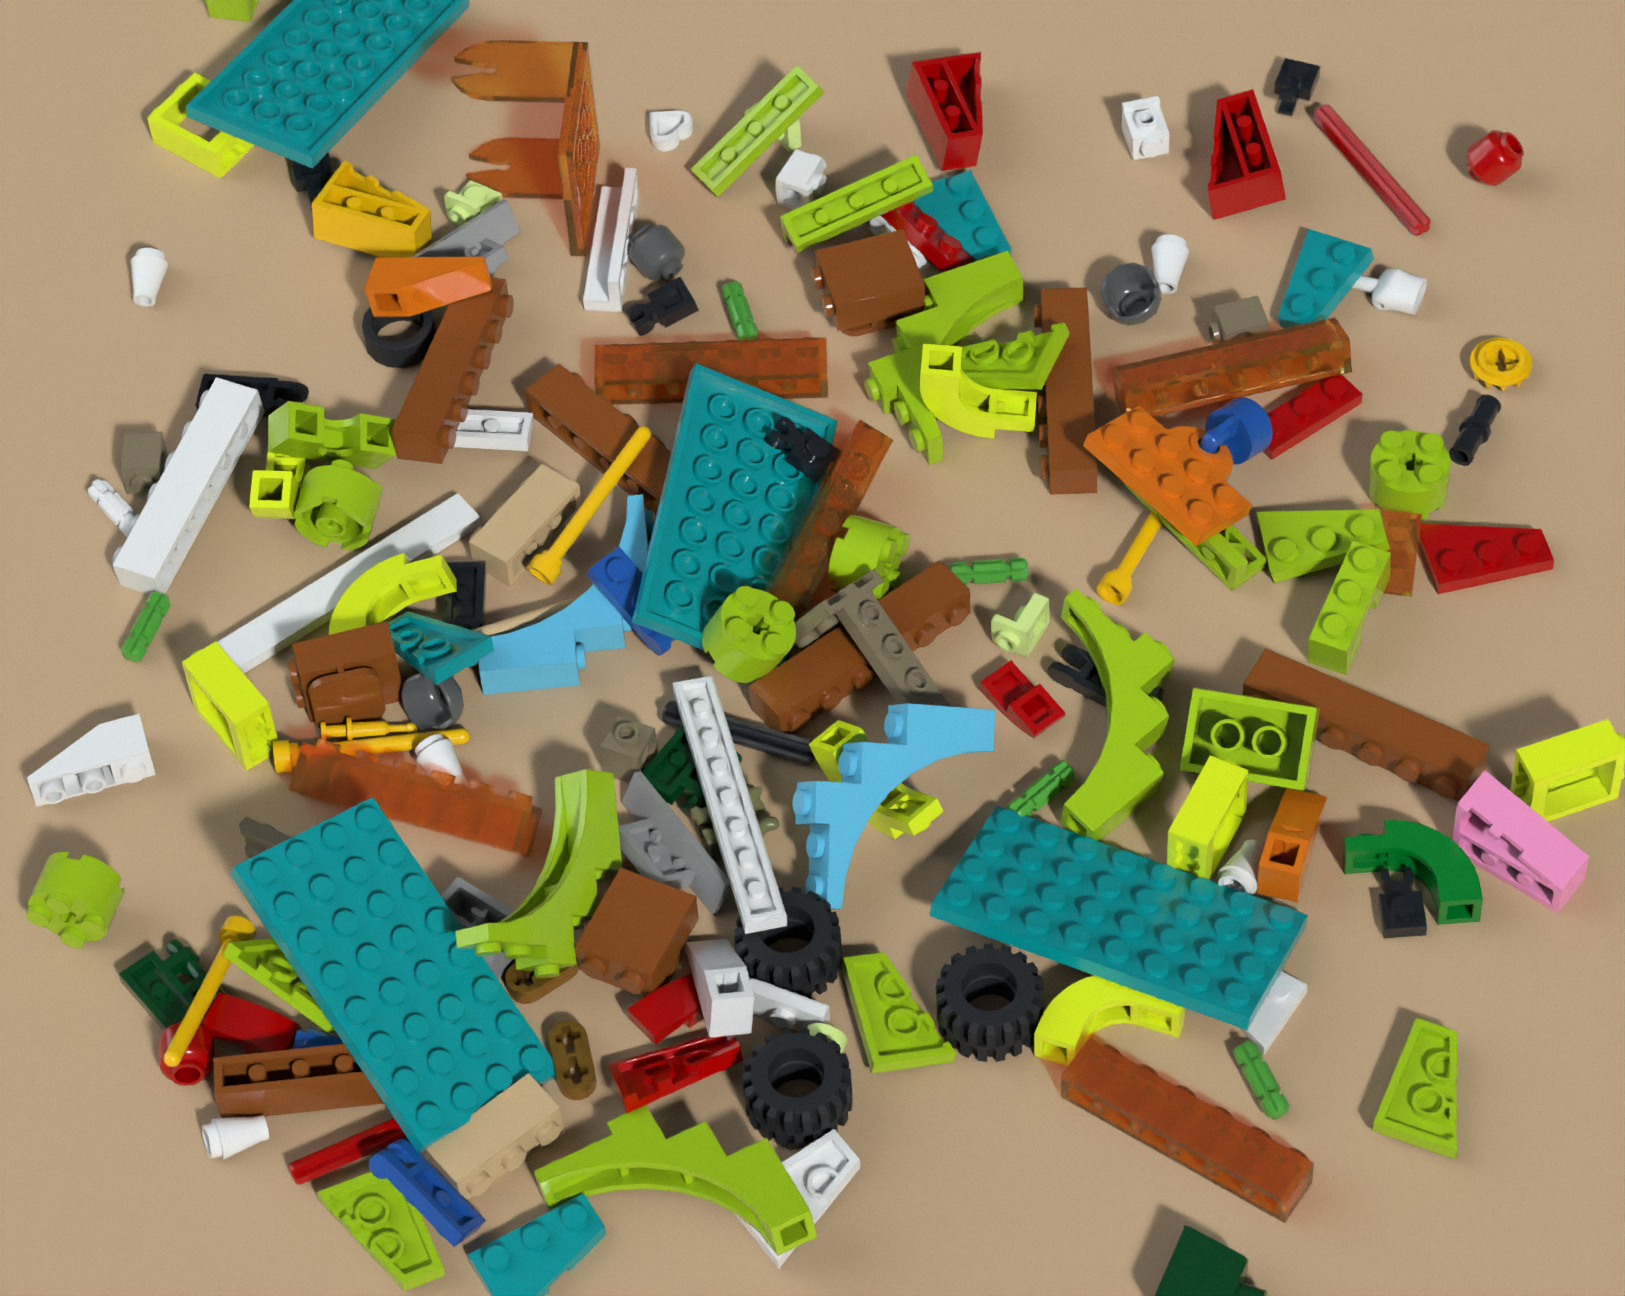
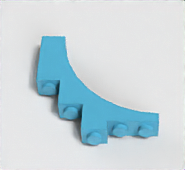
[479,494,654,695]
[792,703,995,910]

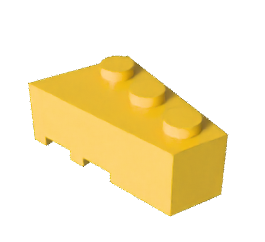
[312,160,432,257]

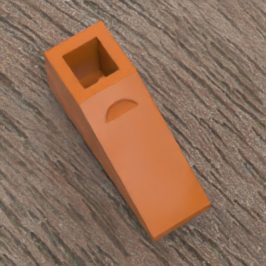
[364,257,493,317]
[1257,788,1327,903]

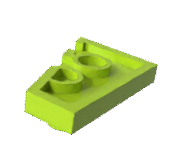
[961,322,1070,390]
[1256,509,1390,583]
[222,938,336,1033]
[841,952,957,1074]
[1372,1017,1458,1160]
[317,1172,446,1292]

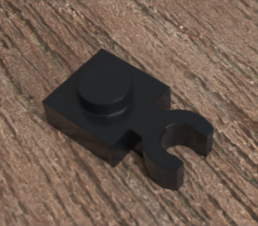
[626,277,699,336]
[765,416,839,483]
[1378,866,1427,938]

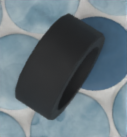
[362,308,436,368]

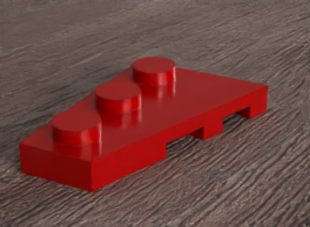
[1413,523,1554,594]
[608,1035,744,1113]

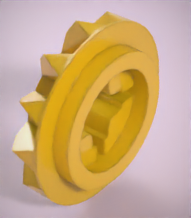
[1469,338,1533,392]

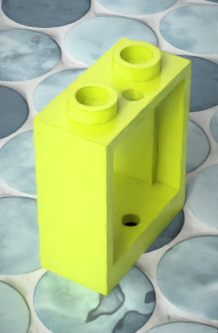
[147,72,254,179]
[182,641,278,771]
[1510,719,1625,822]
[1167,755,1249,880]

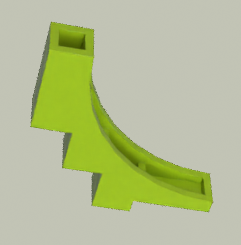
[864,251,1023,465]
[1060,588,1174,842]
[456,769,622,978]
[534,1105,817,1256]

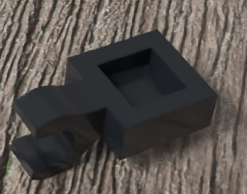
[1274,58,1321,116]
[292,152,332,211]

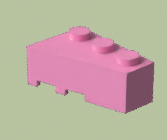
[1452,770,1589,913]

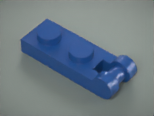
[586,547,676,656]
[369,1139,486,1247]

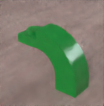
[1342,820,1483,925]

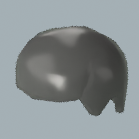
[1101,263,1162,326]
[401,673,464,732]

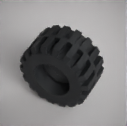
[734,887,842,999]
[936,943,1044,1062]
[742,1028,853,1149]

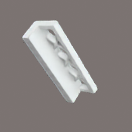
[583,168,640,312]

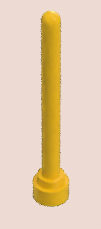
[526,426,651,586]
[1097,512,1162,606]
[273,728,470,773]
[164,916,256,1067]

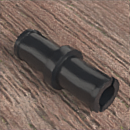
[1449,394,1501,466]

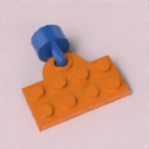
[1083,397,1273,546]

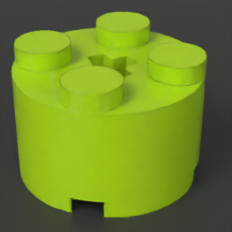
[1368,430,1451,522]
[293,460,383,550]
[828,515,910,600]
[702,586,796,683]
[26,851,125,948]

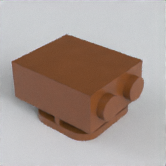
[811,229,925,336]
[287,621,403,729]
[575,868,699,997]

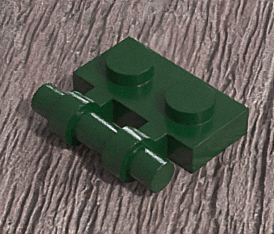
[642,724,743,818]
[119,939,226,1031]

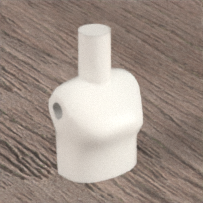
[1352,268,1427,315]

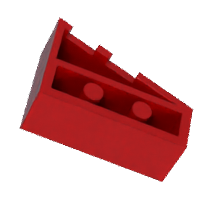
[906,52,983,171]
[1207,89,1286,220]

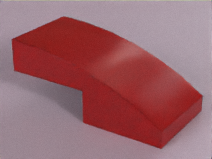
[978,660,1066,738]
[627,974,704,1045]
[201,992,302,1054]

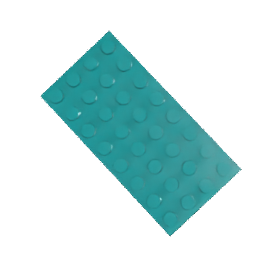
[186,0,469,168]
[632,363,838,668]
[230,797,556,1154]
[929,806,1308,1031]

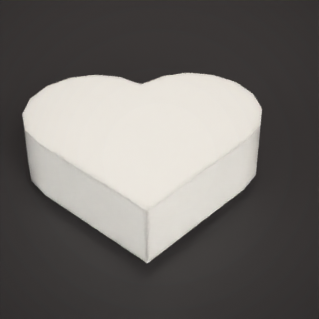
[650,110,693,152]

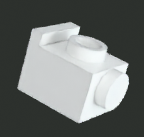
[1122,96,1169,160]
[775,149,827,210]

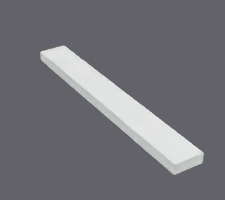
[217,493,482,673]
[673,675,787,934]

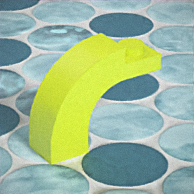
[920,344,1037,439]
[249,452,311,519]
[329,553,457,635]
[809,720,944,840]
[1034,975,1185,1069]

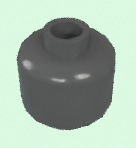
[629,224,685,280]

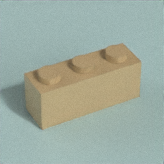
[469,464,582,586]
[426,1073,564,1200]

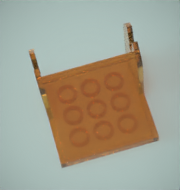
[451,40,600,256]

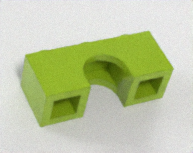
[268,401,396,469]
[1308,540,1391,675]

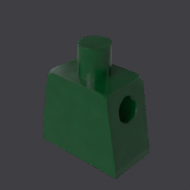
[1155,1225,1267,1296]

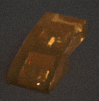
[1381,510,1422,597]

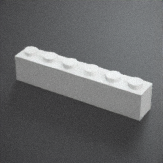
[112,377,265,595]

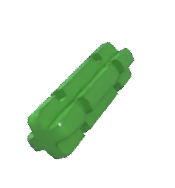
[722,281,759,347]
[950,558,1028,585]
[121,591,171,663]
[1006,760,1075,817]
[1234,1041,1289,1120]

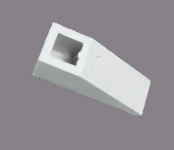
[27,714,156,807]
[685,939,755,1038]

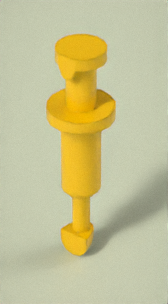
[320,717,418,742]

